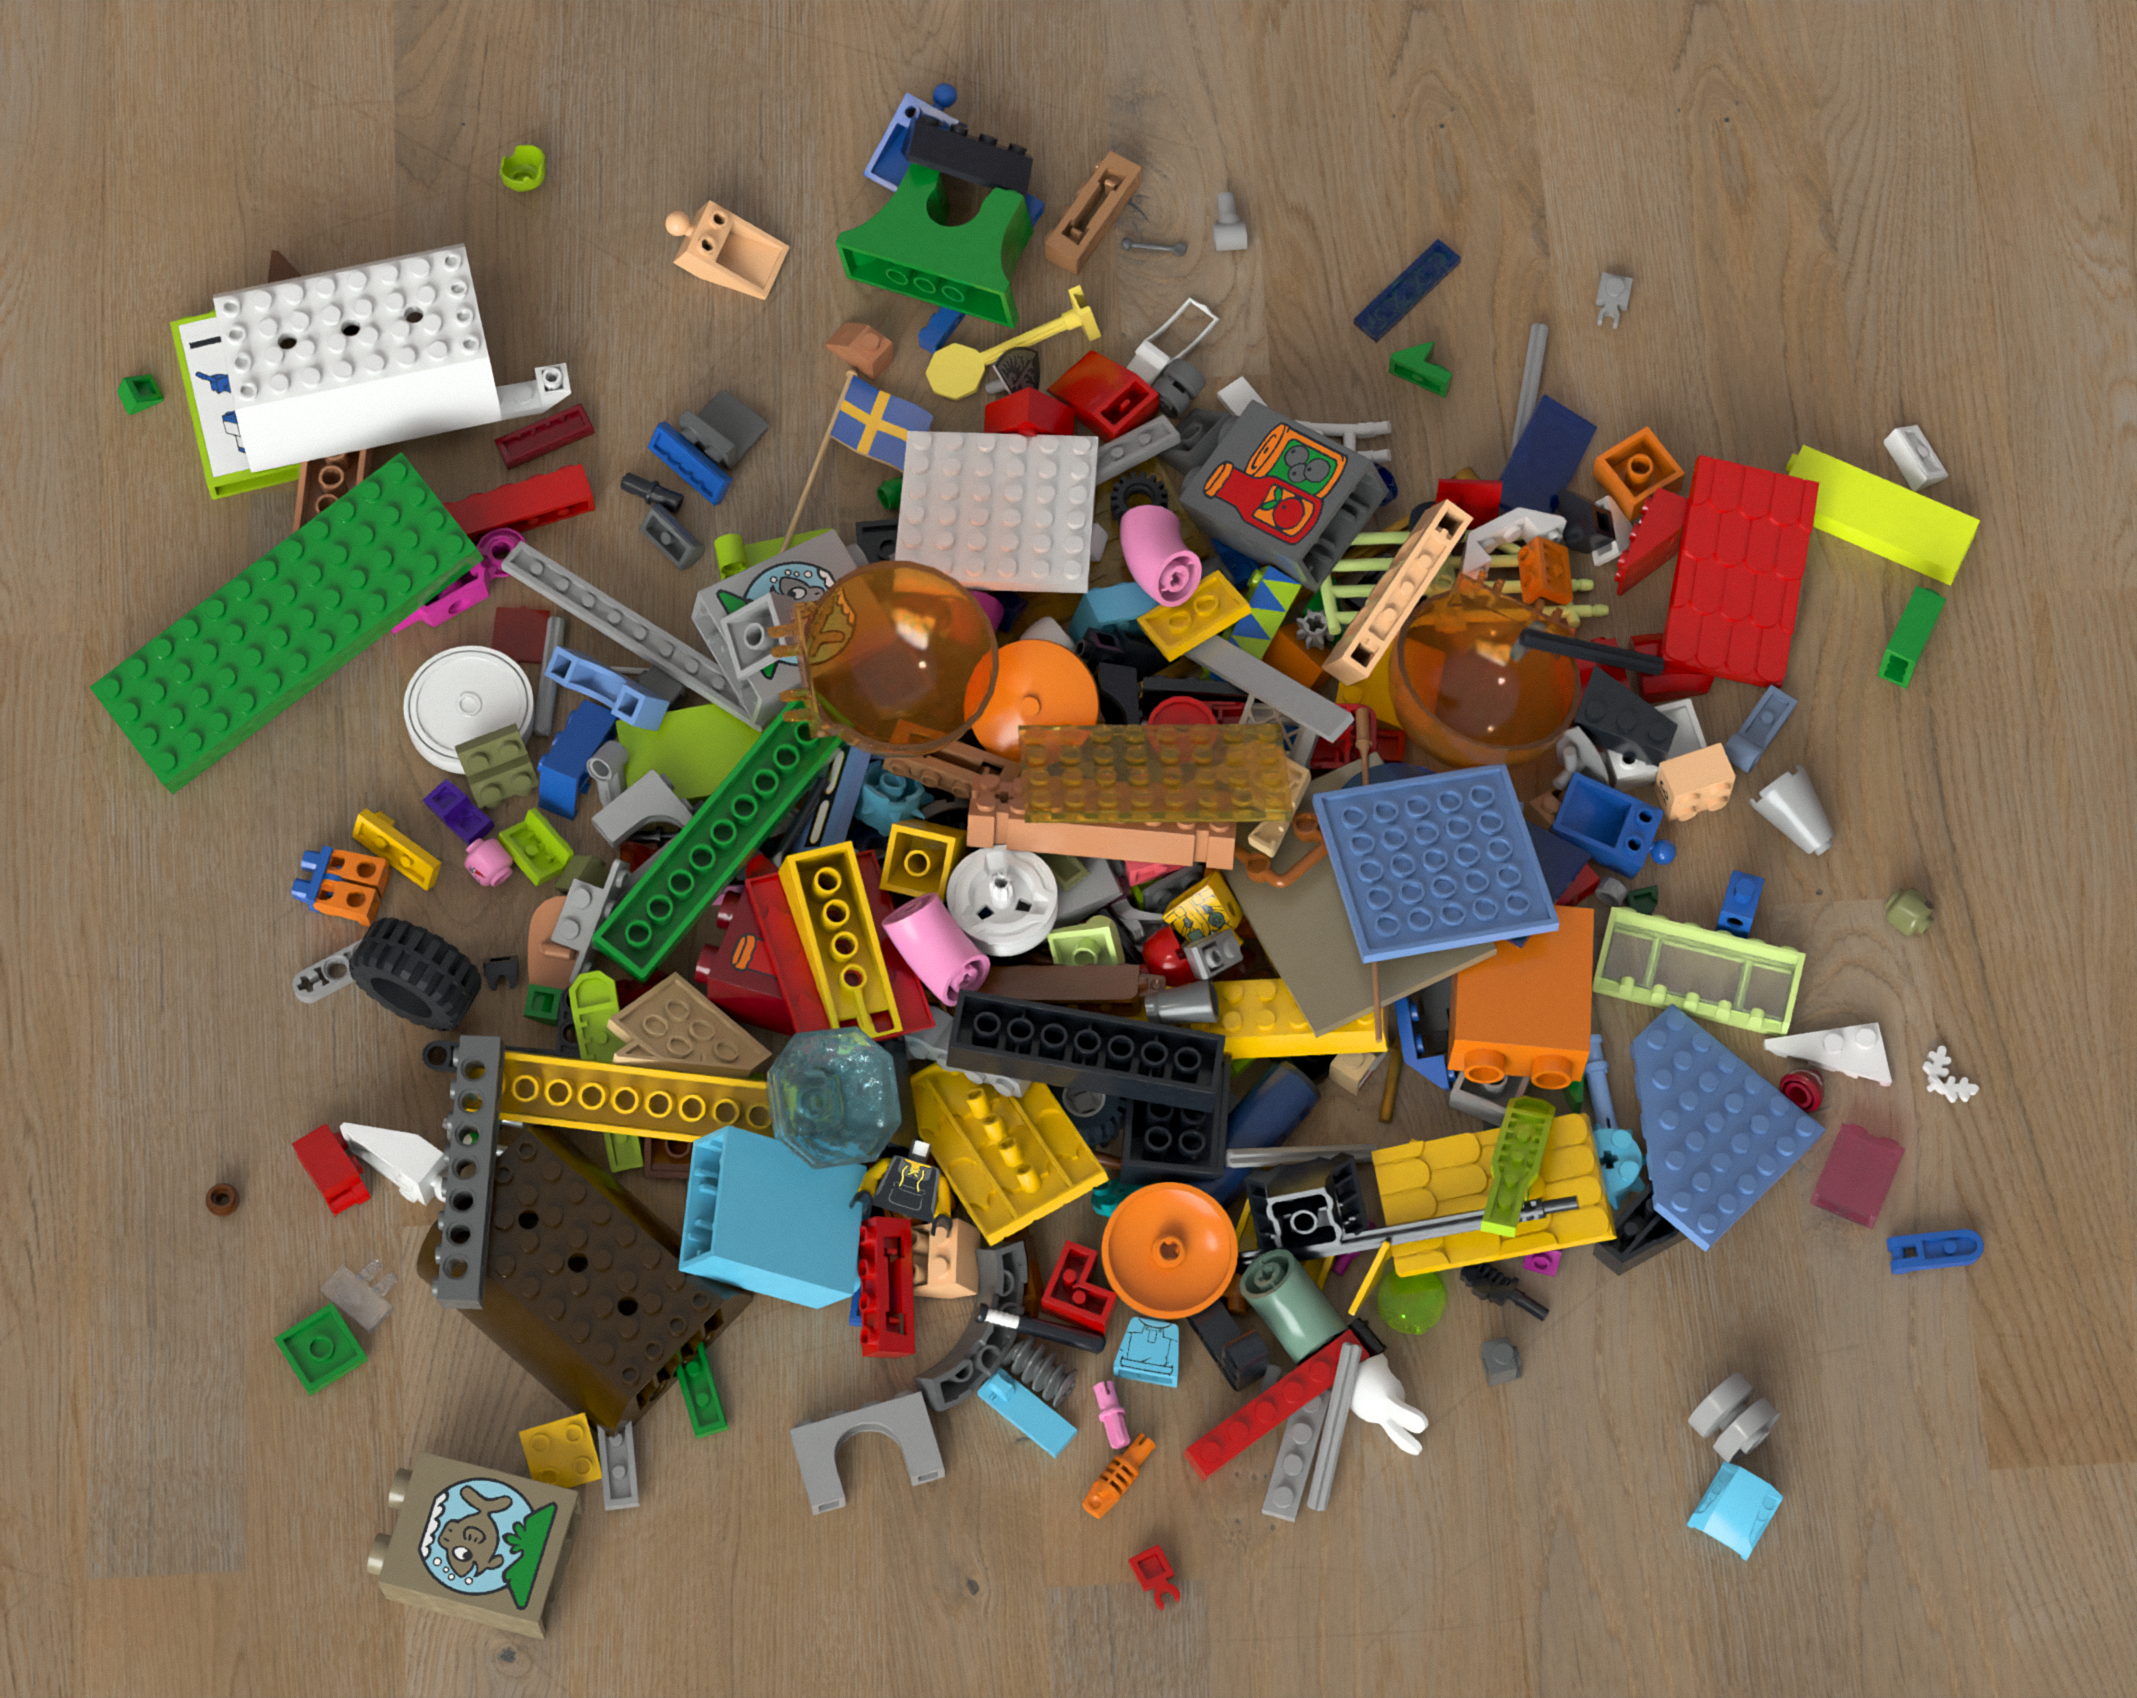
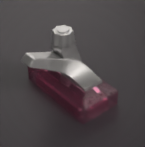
[1102,875,1164,943]

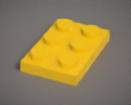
[1137,570,1252,662]

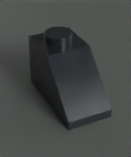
[1113,628,1182,682]

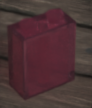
[1809,1123,1905,1229]

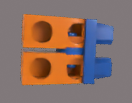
[291,845,391,927]

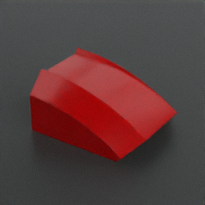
[1628,633,1715,704]

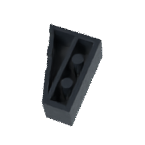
[1573,665,1678,767]

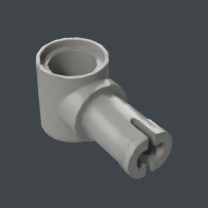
[1213,192,1247,251]

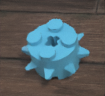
[853,760,934,836]
[1593,1123,1647,1210]

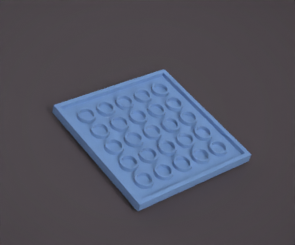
[1312,763,1559,964]

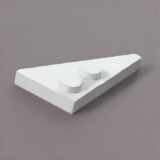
[1763,1022,1892,1087]

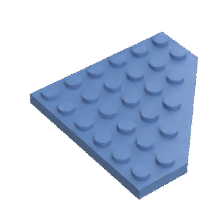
[1630,1003,1826,1252]

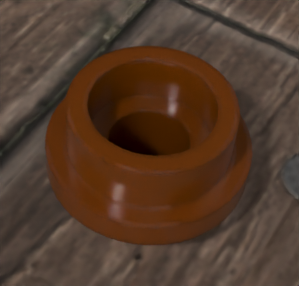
[205,1183,240,1217]

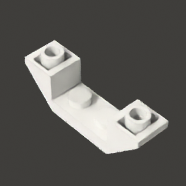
[496,363,571,420]
[1457,507,1567,591]

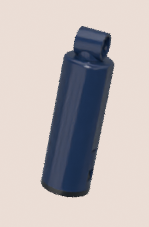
[1183,1059,1321,1212]

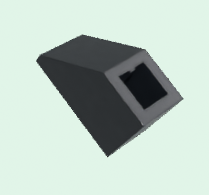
[1557,488,1616,554]

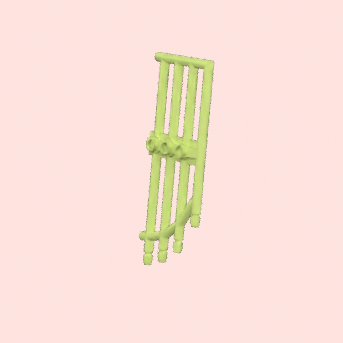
[1320,530,1609,635]

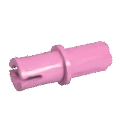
[1093,1381,1130,1449]

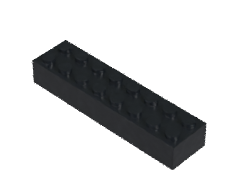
[946,989,1226,1113]

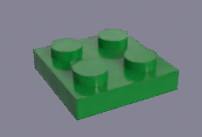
[274,1303,368,1396]

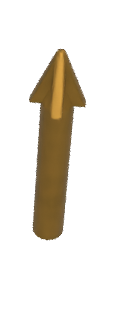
[1378,1031,1403,1124]

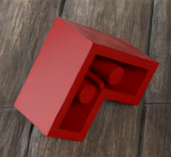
[984,386,1075,437]
[1041,1240,1117,1336]

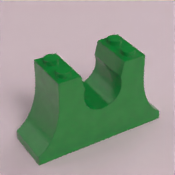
[835,163,1033,329]

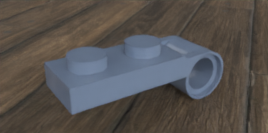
[1724,685,1798,774]

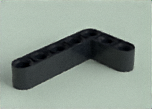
[422,985,581,1074]
[1185,1298,1268,1392]

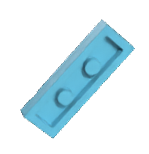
[977,1367,1077,1459]

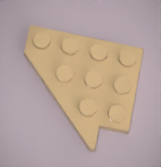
[607,972,772,1078]

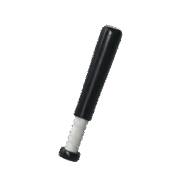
[974,1302,1106,1354]

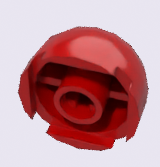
[1140,925,1199,987]

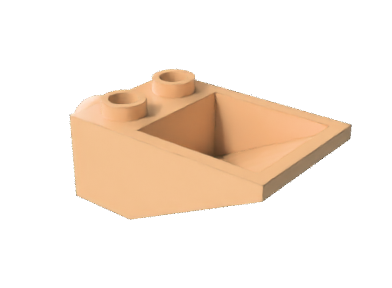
[665,200,790,300]

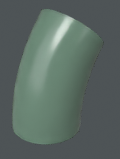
[1239,1249,1349,1366]

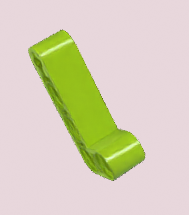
[714,528,839,581]

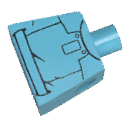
[1113,1316,1179,1388]

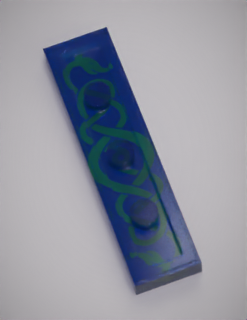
[1353,239,1461,343]

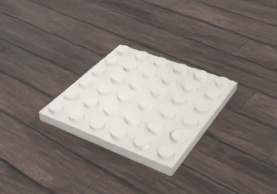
[893,431,1099,593]

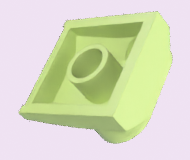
[1046,915,1125,966]

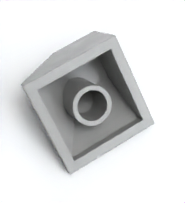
[720,592,802,680]

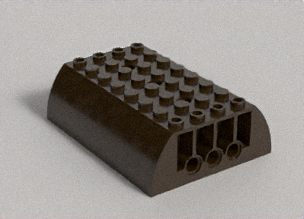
[417,1124,753,1439]

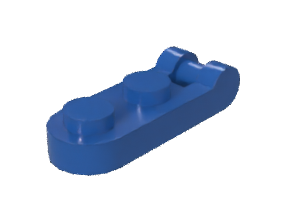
[1886,1229,1984,1274]

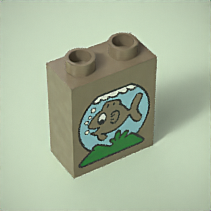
[367,1451,584,1640]

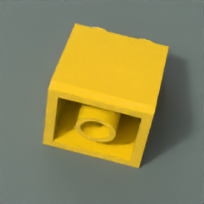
[879,818,971,903]

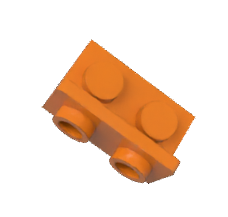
[1518,536,1573,606]

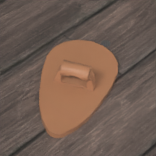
[528,896,580,993]

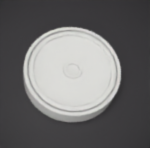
[403,646,536,774]

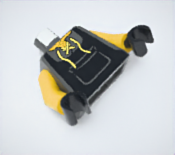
[849,1139,953,1238]

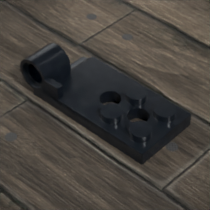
[1142,675,1264,716]

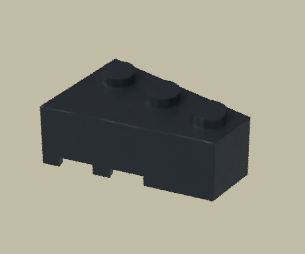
[1593,1181,1688,1276]

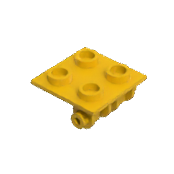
[519,1412,602,1488]

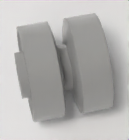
[1688,1372,1780,1464]

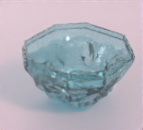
[765,1026,902,1169]

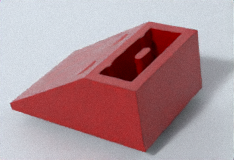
[1047,350,1159,444]
[1614,487,1688,596]

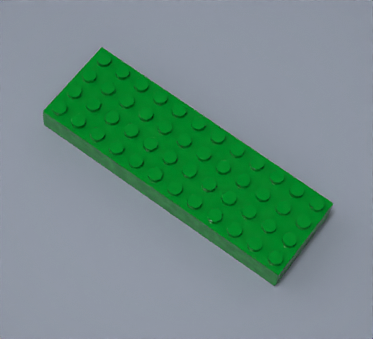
[90,452,484,794]

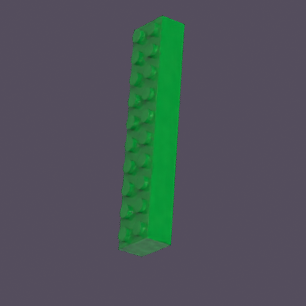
[591,686,854,986]

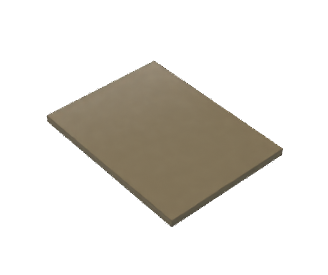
[1219,752,1497,1038]

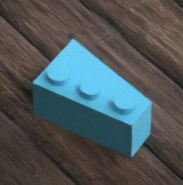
[1068,582,1160,645]

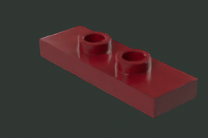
[494,403,595,470]

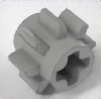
[1296,609,1334,650]

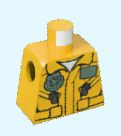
[1162,870,1244,946]

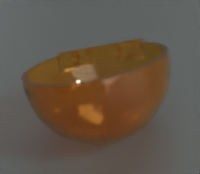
[767,561,999,758]
[1387,570,1582,772]

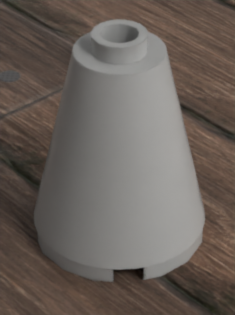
[1748,763,1835,856]

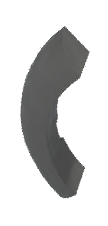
[913,1240,1028,1412]

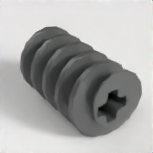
[1002,1336,1078,1408]

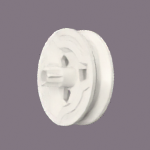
[946,845,1058,956]

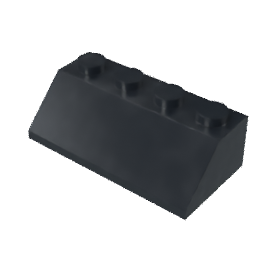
[901,114,1033,198]

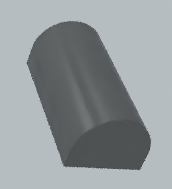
[639,504,705,571]

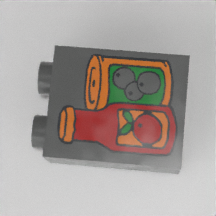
[1178,399,1389,593]

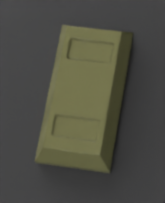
[1032,852,1091,892]

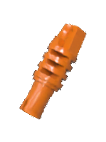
[1082,1433,1156,1519]

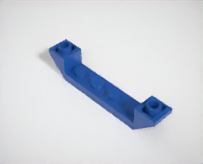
[1394,994,1457,1092]

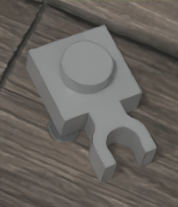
[1596,272,1633,329]

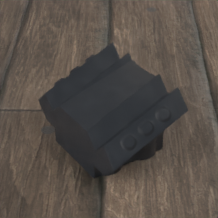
[1244,1152,1369,1255]

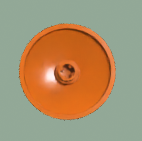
[968,639,1100,771]
[1101,1182,1238,1319]

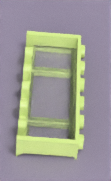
[1592,907,1806,1037]

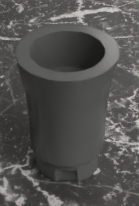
[1145,977,1220,1026]

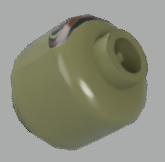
[1884,888,1935,937]

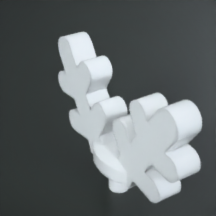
[1922,1046,1979,1103]

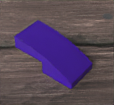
[423,779,495,846]

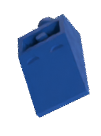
[862,83,968,192]
[1551,771,1676,879]

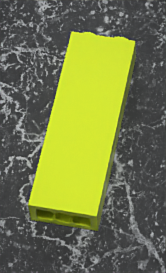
[1785,444,1980,586]

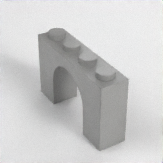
[592,769,696,850]
[789,1391,945,1515]

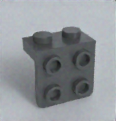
[679,391,768,471]
[1127,861,1203,914]

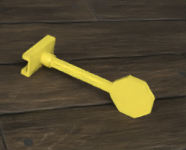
[925,285,1101,401]

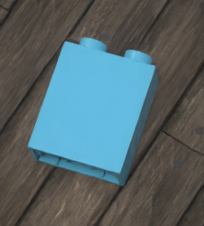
[678,1125,872,1309]

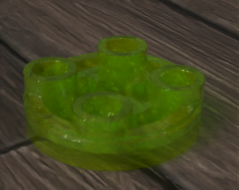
[1377,1269,1445,1335]

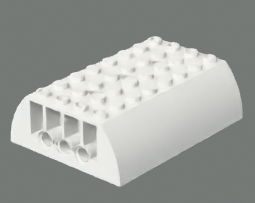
[213,243,503,473]

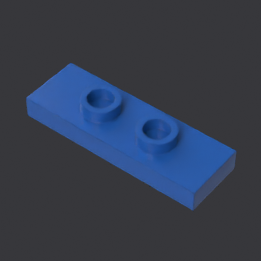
[647,421,733,506]

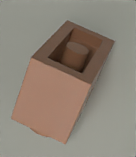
[825,322,894,381]

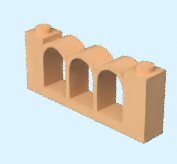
[1321,499,1473,686]

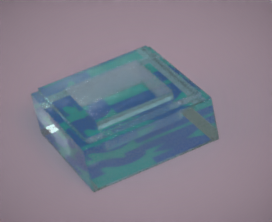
[1509,620,1546,663]

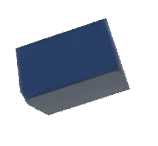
[992,591,1030,633]

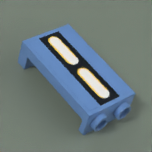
[792,737,886,854]

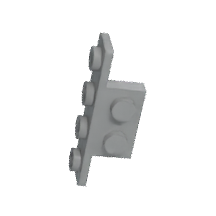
[551,859,631,984]

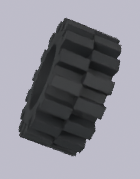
[1110,471,1168,527]

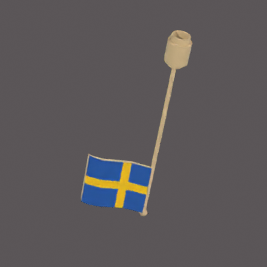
[779,369,934,554]

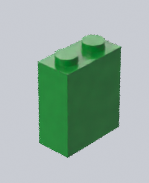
[1877,586,1946,689]

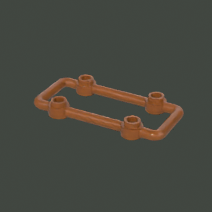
[1170,756,1328,888]

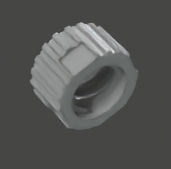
[1595,877,1628,908]

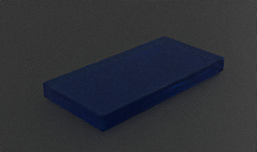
[1498,394,1597,514]

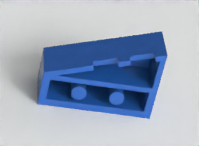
[537,700,619,821]

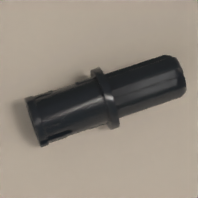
[620,473,684,513]

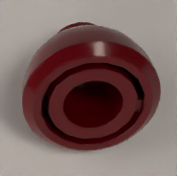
[1779,1069,1824,1113]

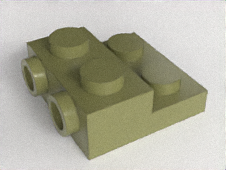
[454,723,540,808]

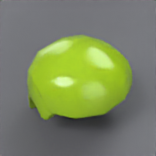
[499,145,547,192]

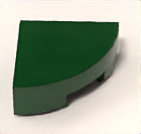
[1625,885,1658,916]

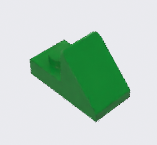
[1388,341,1452,398]

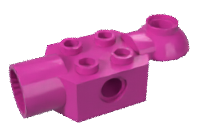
[391,528,526,635]

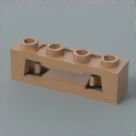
[1043,150,1142,276]
[883,720,1023,800]

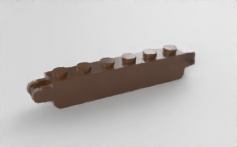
[919,963,1167,1017]

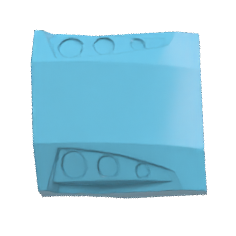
[1687,1462,1784,1561]

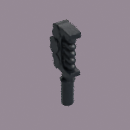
[1460,1263,1550,1322]

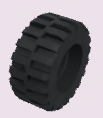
[349,917,482,1031]

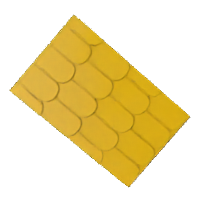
[910,1062,1109,1246]
[1371,1113,1617,1278]

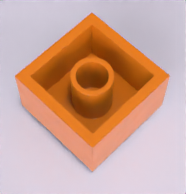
[1593,426,1685,522]

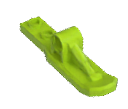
[568,970,644,1173]
[1480,1096,1556,1238]

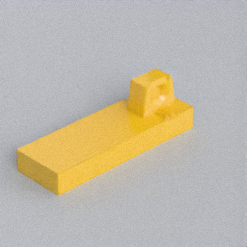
[352,808,442,891]

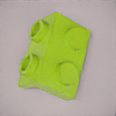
[497,807,574,887]

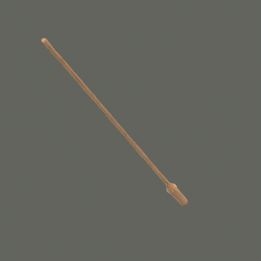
[1355,708,1383,1043]

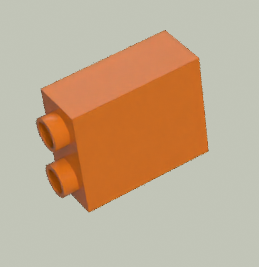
[1447,905,1594,1089]

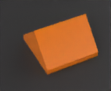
[1261,622,1332,692]

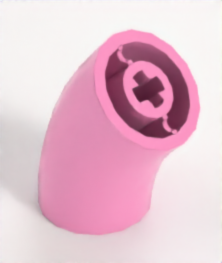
[1120,505,1202,608]
[881,892,990,1006]

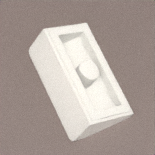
[1884,425,1948,491]

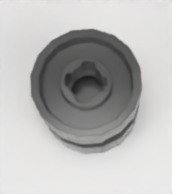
[1152,359,1206,419]

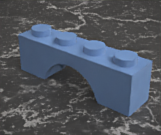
[544,645,670,731]

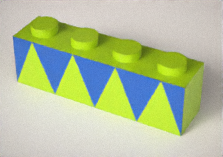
[1200,565,1302,682]

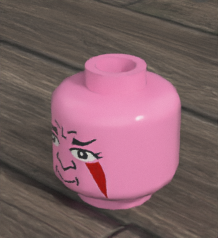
[464,838,513,888]

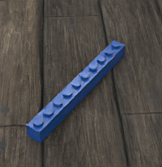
[918,193,1044,354]

